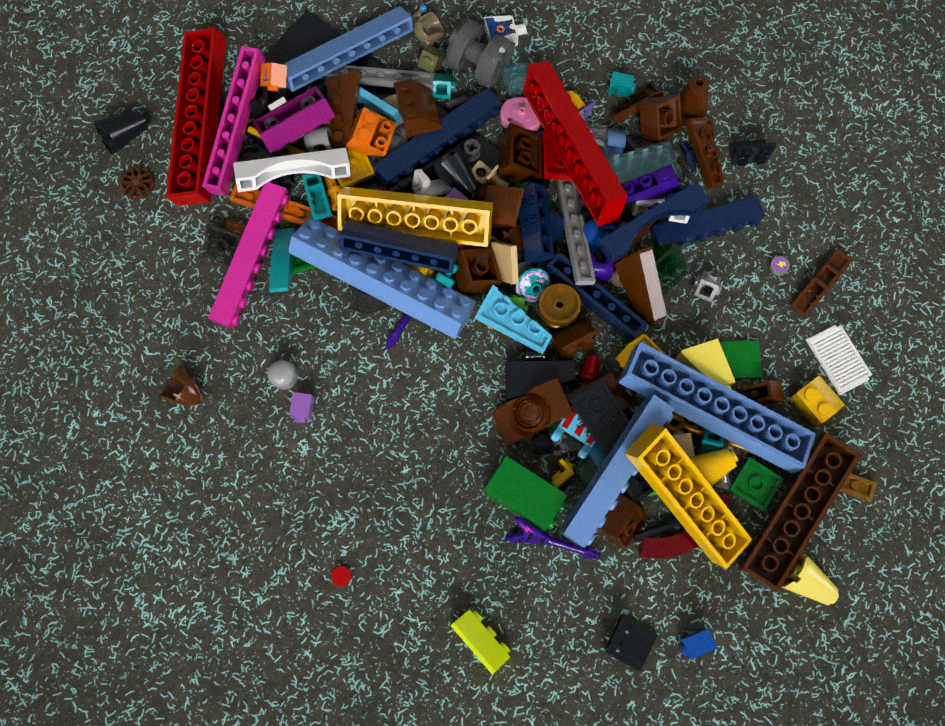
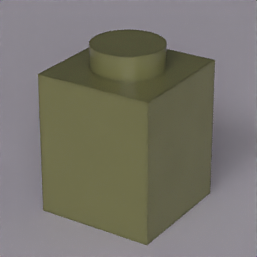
[417,45,446,73]

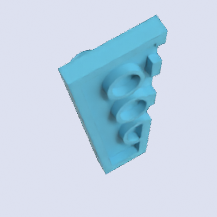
[475,285,552,354]

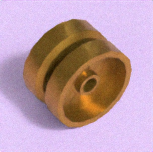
[537,283,581,331]

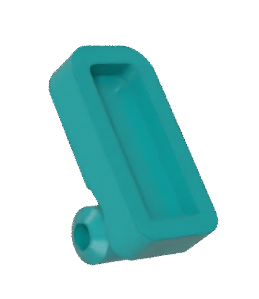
[434,264,459,288]

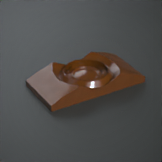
[491,378,575,448]

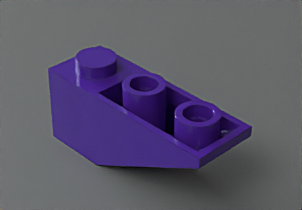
[621,164,680,201]

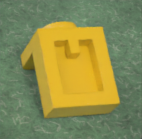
[551,458,574,488]

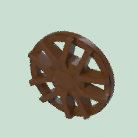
[119,166,155,199]

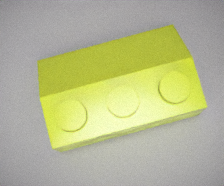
[451,609,510,675]

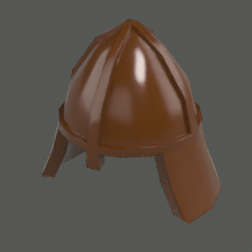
[490,221,523,250]
[158,365,203,406]

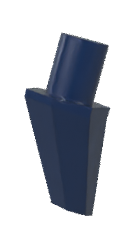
[680,143,697,172]

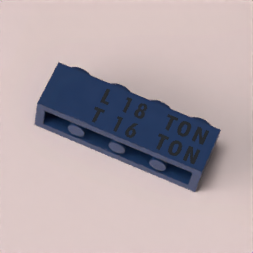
[519,182,554,264]

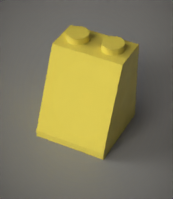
[675,339,735,389]

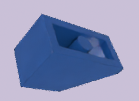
[678,629,718,659]

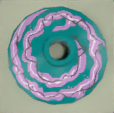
[515,268,551,302]

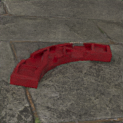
[640,491,732,559]

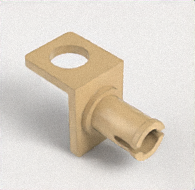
[472,160,510,187]

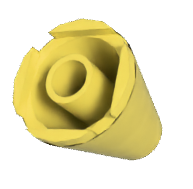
[781,552,839,605]

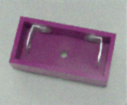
[252,86,335,153]

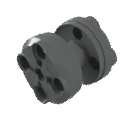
[443,19,516,90]

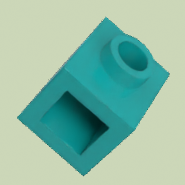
[433,73,456,99]

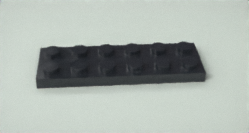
[569,380,654,503]

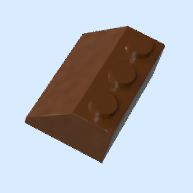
[393,79,443,137]
[499,123,542,183]

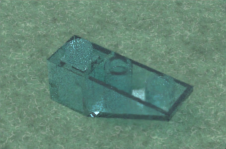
[502,63,558,96]

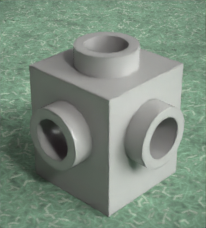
[693,271,723,302]

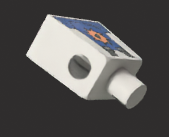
[484,15,527,47]

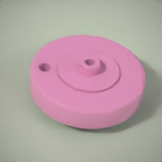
[499,97,541,132]

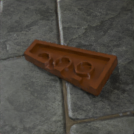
[684,117,725,189]

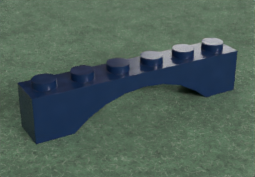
[598,182,710,264]

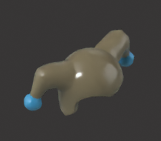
[411,5,445,52]

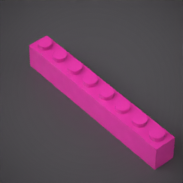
[202,46,266,197]
[208,182,290,329]

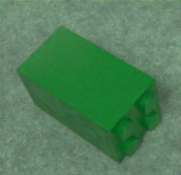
[484,456,568,532]

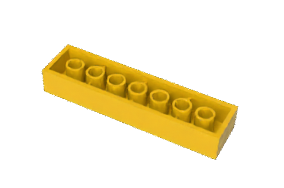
[337,186,493,247]
[624,424,752,569]

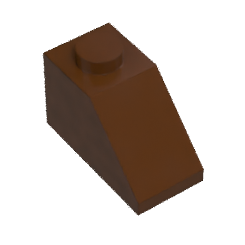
[736,380,785,406]

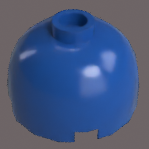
[583,218,617,253]

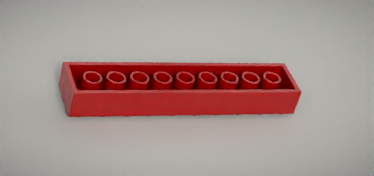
[166,27,226,206]
[523,61,628,226]

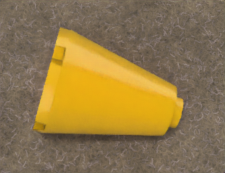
[689,448,738,486]

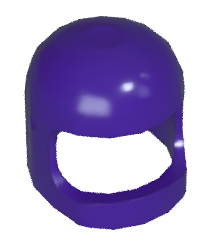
[590,251,615,282]

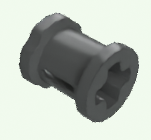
[464,139,480,162]

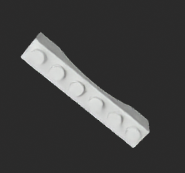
[233,148,350,192]

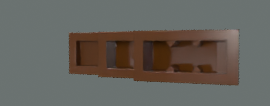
[790,249,853,318]

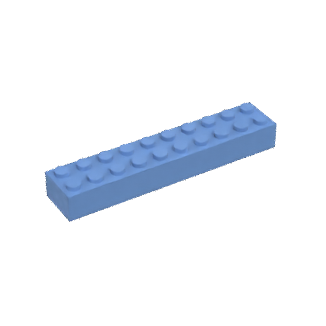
[288,217,476,339]
[618,342,816,474]

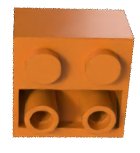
[345,107,397,156]

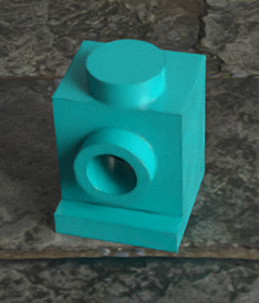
[608,71,636,97]
[699,428,724,454]

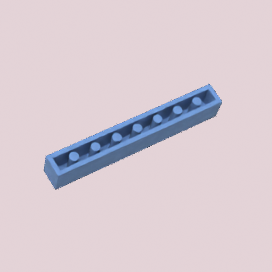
[282,6,414,92]

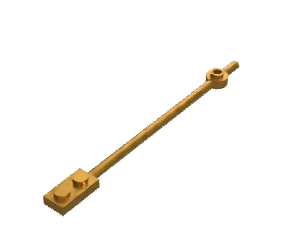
[664,412,877,502]

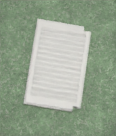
[805,325,872,396]

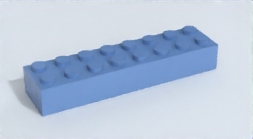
[558,395,675,548]

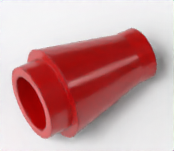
[579,355,598,384]

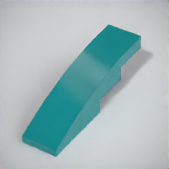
[301,173,332,221]
[269,228,296,292]

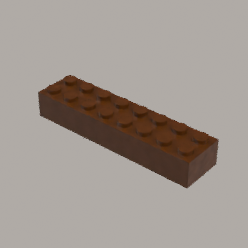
[737,433,861,592]

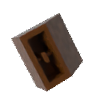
[550,319,598,361]

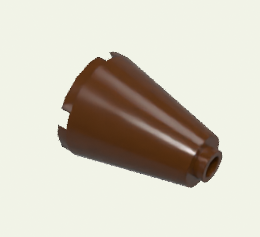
[680,76,709,121]

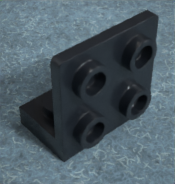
[728,139,776,166]
[603,614,657,671]

